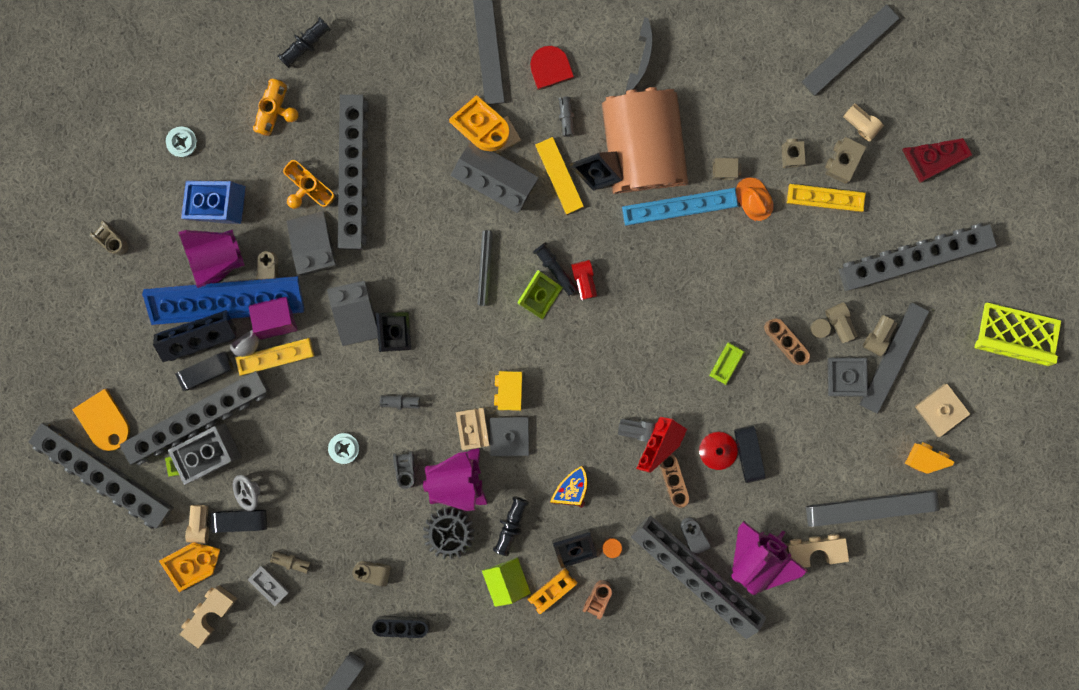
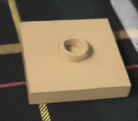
[915,383,970,437]

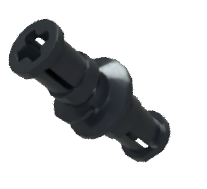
[278,17,331,68]
[493,496,529,556]

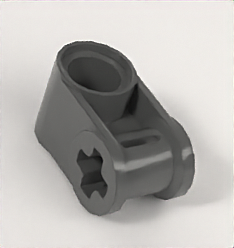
[393,451,416,489]
[680,517,711,555]

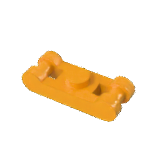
[527,568,578,614]

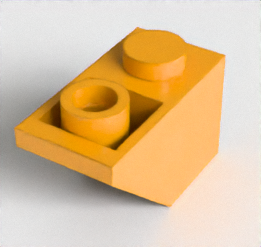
[905,442,954,474]

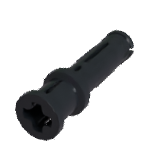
[533,242,578,296]

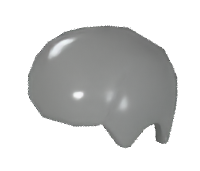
[230,330,259,357]

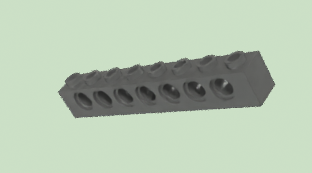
[338,94,369,250]
[838,223,996,291]
[119,371,270,466]
[28,422,174,529]
[631,515,766,639]

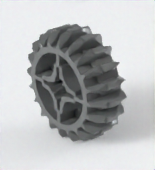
[423,507,475,560]

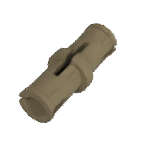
[270,551,311,574]

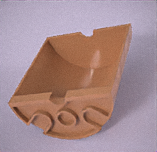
[602,87,689,194]

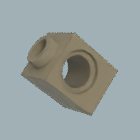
[781,139,805,168]
[713,158,741,180]

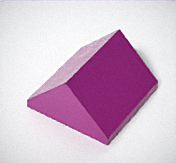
[249,296,298,340]

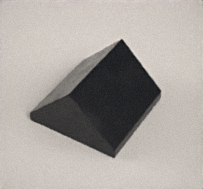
[570,151,623,191]
[376,312,411,352]
[552,529,597,568]

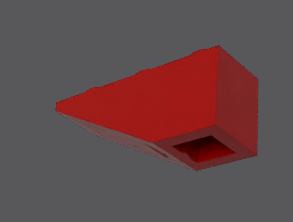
[636,417,687,473]

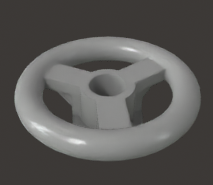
[233,475,260,511]

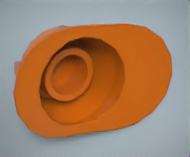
[736,177,774,221]

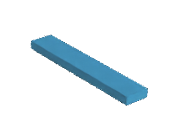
[622,188,738,226]

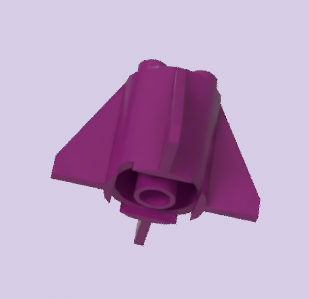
[178,230,245,288]
[423,448,488,511]
[731,521,807,595]

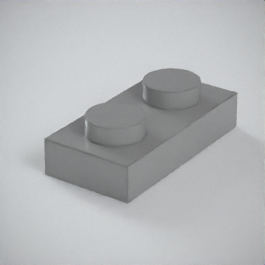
[248,565,290,606]

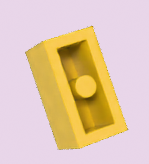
[494,371,522,411]

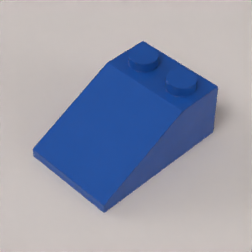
[181,181,246,224]

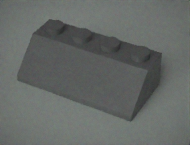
[451,142,539,213]

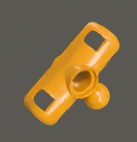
[253,78,299,136]
[283,160,335,209]

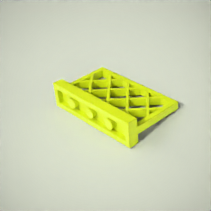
[975,303,1061,367]

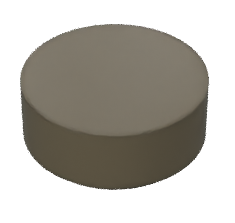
[810,319,831,338]

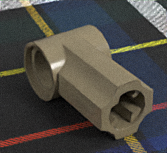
[825,302,858,343]
[863,315,897,356]

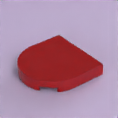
[530,46,574,90]

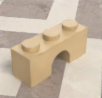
[786,534,849,568]
[180,585,237,648]

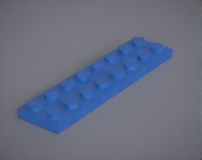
[142,277,305,325]

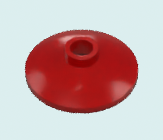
[699,432,738,470]

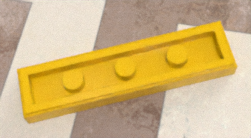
[535,137,584,215]
[787,184,866,212]
[235,338,314,376]

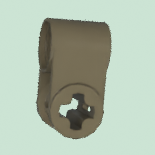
[90,220,128,256]
[256,251,279,280]
[352,561,391,587]

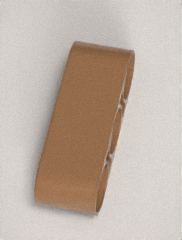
[764,319,810,365]
[659,454,689,508]

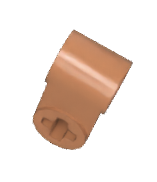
[582,580,612,620]

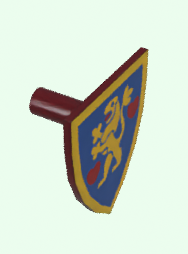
[550,466,588,508]

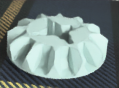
[166,126,197,157]
[328,433,359,464]

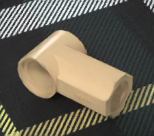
[843,103,884,141]
[185,505,209,544]

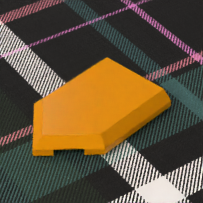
[159,542,220,592]

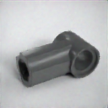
[618,419,656,442]

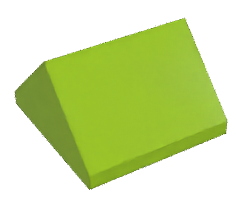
[517,270,563,320]
[482,557,531,607]

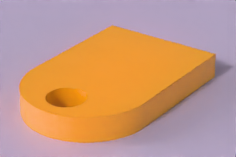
[449,95,509,151]
[72,389,130,451]

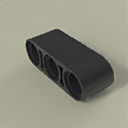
[175,351,234,392]
[734,425,765,484]
[211,510,267,533]
[372,616,430,638]

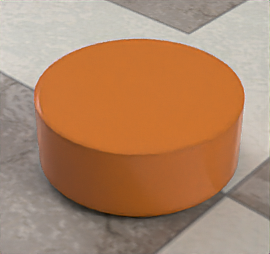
[602,538,622,558]

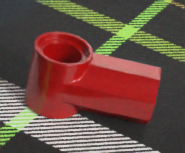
[571,260,597,300]

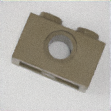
[825,137,866,184]

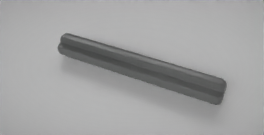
[477,230,493,306]

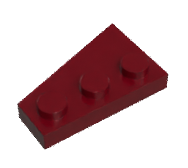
[902,138,972,183]

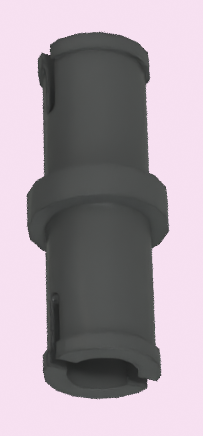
[558,96,575,137]
[380,394,420,410]

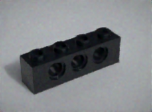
[153,310,236,363]

